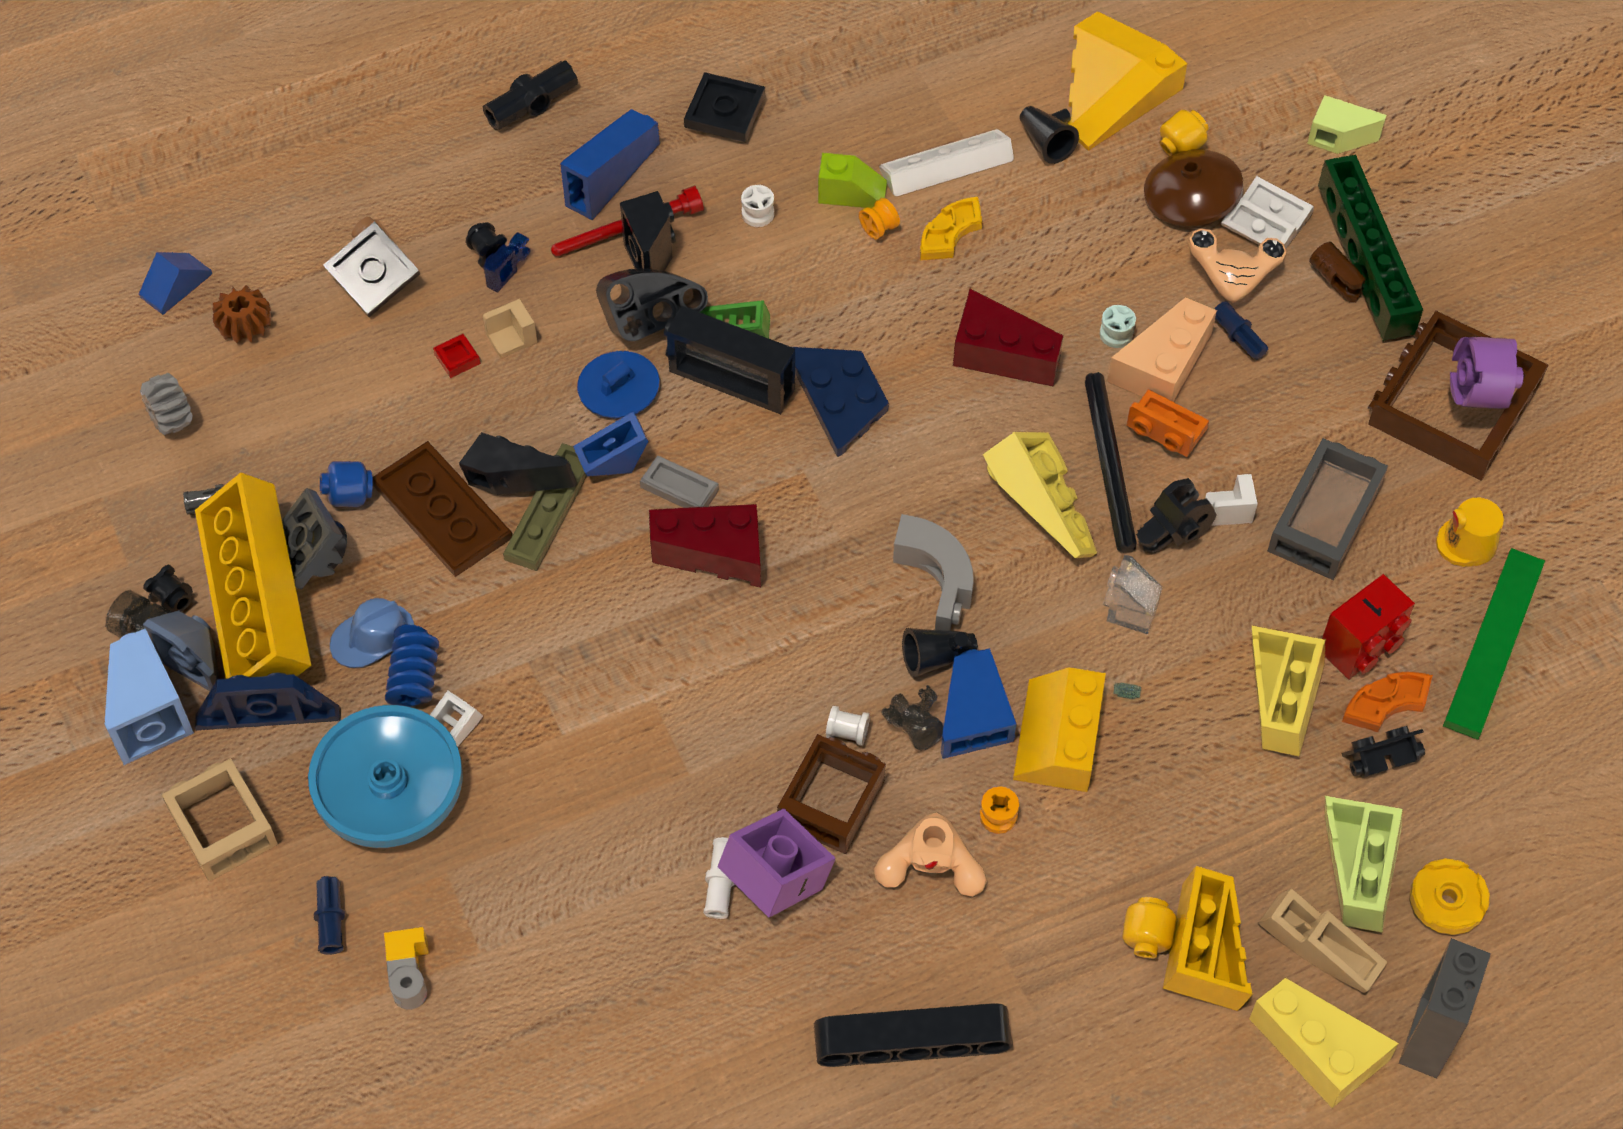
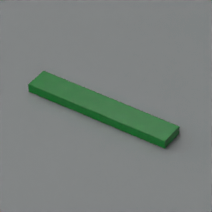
[1443,548,1545,740]

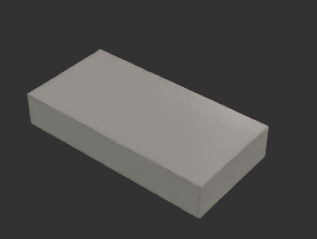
[640,455,719,508]

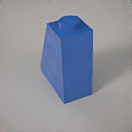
[941,648,1017,759]

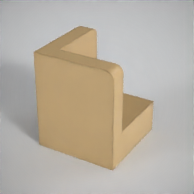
[483,299,537,358]

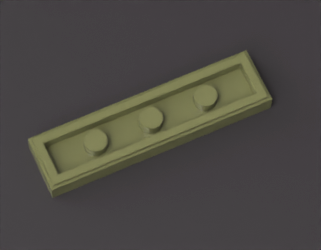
[503,443,587,571]

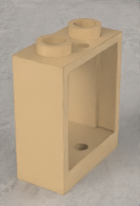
[162,758,278,882]

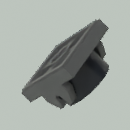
[282,488,347,590]

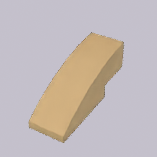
[1258,888,1387,993]

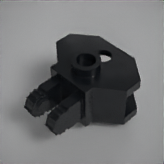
[1136,478,1217,555]

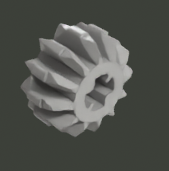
[140,373,193,435]

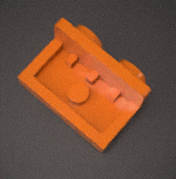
[1126,389,1209,457]

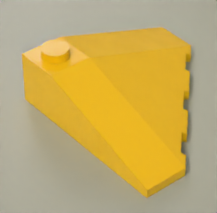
[1067,11,1188,151]

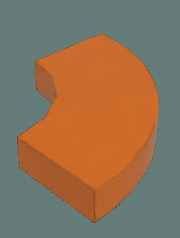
[1342,672,1433,732]

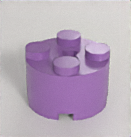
[1450,337,1523,409]

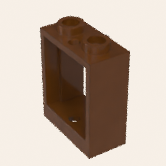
[777,734,886,854]

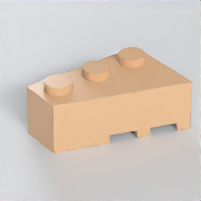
[1107,297,1217,402]

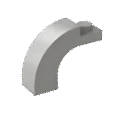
[893,514,973,631]

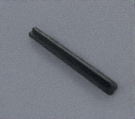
[1085,372,1137,553]

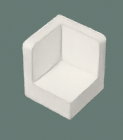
[1205,474,1258,526]

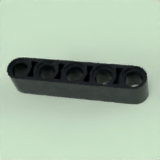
[814,1003,1012,1067]

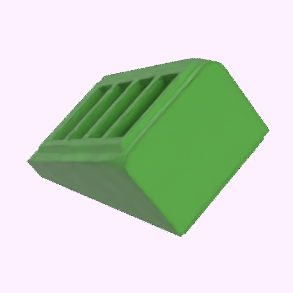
[700,300,770,338]

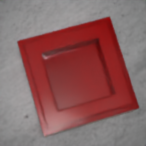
[433,334,481,378]

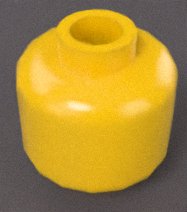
[1159,110,1209,156]
[1122,897,1177,958]

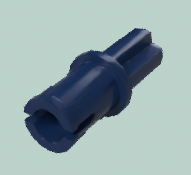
[1214,301,1268,360]
[314,876,345,955]

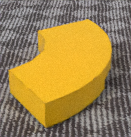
[920,197,983,261]

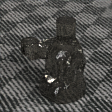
[882,685,944,751]

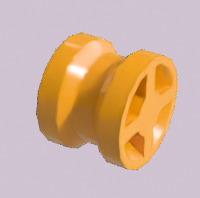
[859,198,900,239]
[980,786,1019,834]

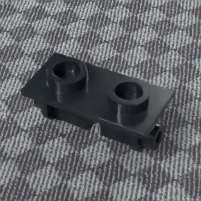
[1341,726,1425,778]

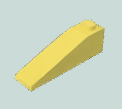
[983,432,1097,558]

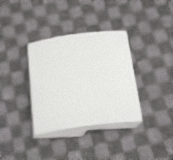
[1221,176,1314,248]

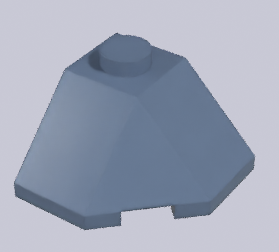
[143,611,219,691]

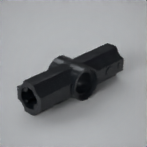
[483,60,578,130]

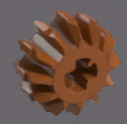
[212,285,271,344]

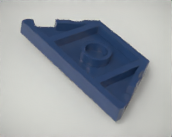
[793,347,889,457]
[195,673,340,731]

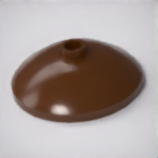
[1144,149,1244,226]

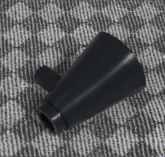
[1020,106,1079,164]
[902,628,978,677]

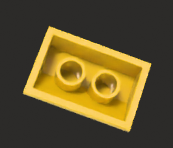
[1013,667,1106,792]

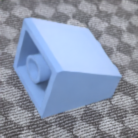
[104,629,194,765]

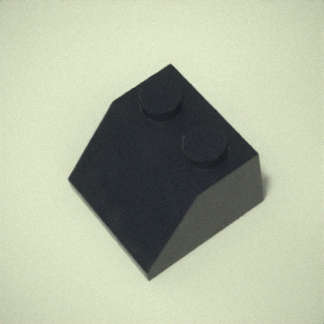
[620,191,676,271]

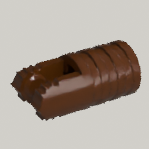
[1309,242,1366,302]

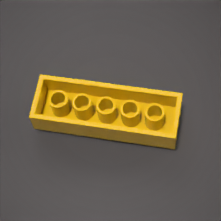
[195,472,311,679]

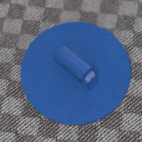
[577,351,660,418]

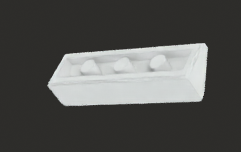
[879,129,1014,196]

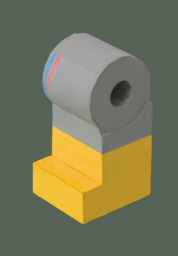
[384,927,429,1010]

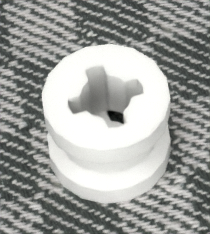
[741,185,774,227]

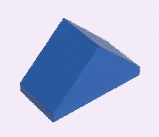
[139,252,212,315]
[573,411,649,476]

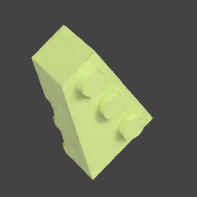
[1325,796,1403,932]

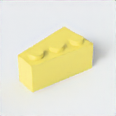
[1249,978,1399,1108]

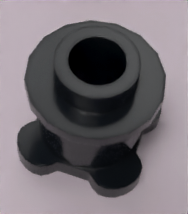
[465,222,508,268]
[143,565,193,613]

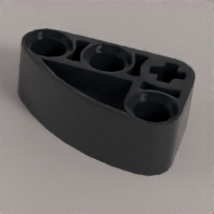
[596,268,708,341]

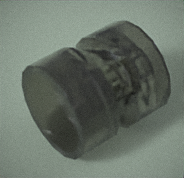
[105,590,172,638]

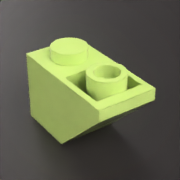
[1307,95,1387,154]

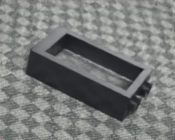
[664,306,795,415]

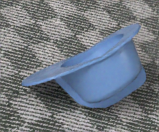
[330,598,414,668]

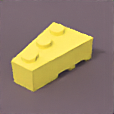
[1252,626,1325,756]

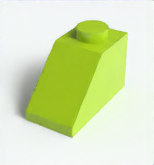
[818,153,887,208]

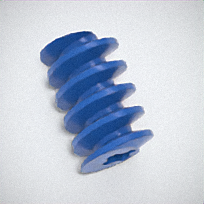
[385,624,439,707]

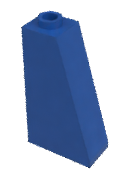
[560,109,660,220]

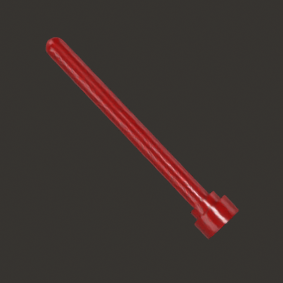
[551,185,704,257]

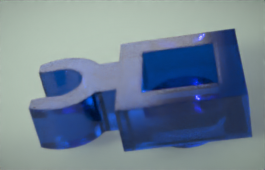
[483,232,531,293]

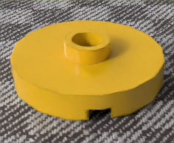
[1410,858,1490,935]

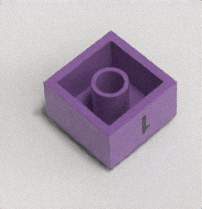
[717,809,836,917]

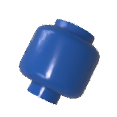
[320,461,373,507]

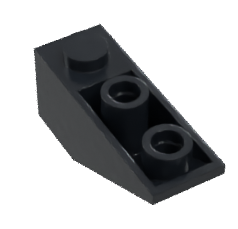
[459,432,577,495]

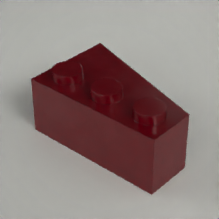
[953,289,1063,387]
[649,504,761,588]

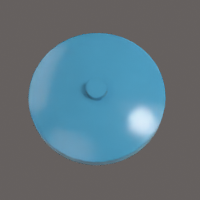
[308,705,463,848]

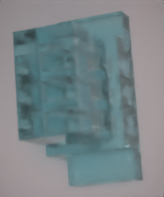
[1113,683,1141,699]

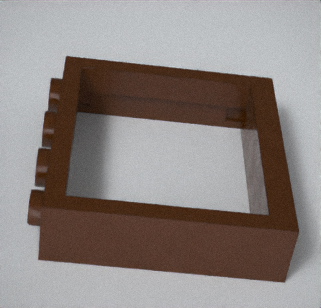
[1368,311,1548,481]

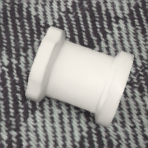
[826,706,870,746]

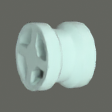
[1099,305,1136,348]

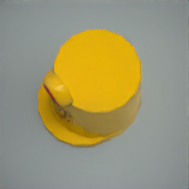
[1436,497,1504,567]

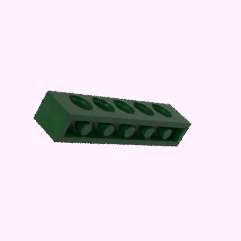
[1318,154,1423,341]

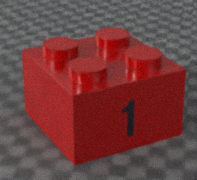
[1322,574,1415,680]

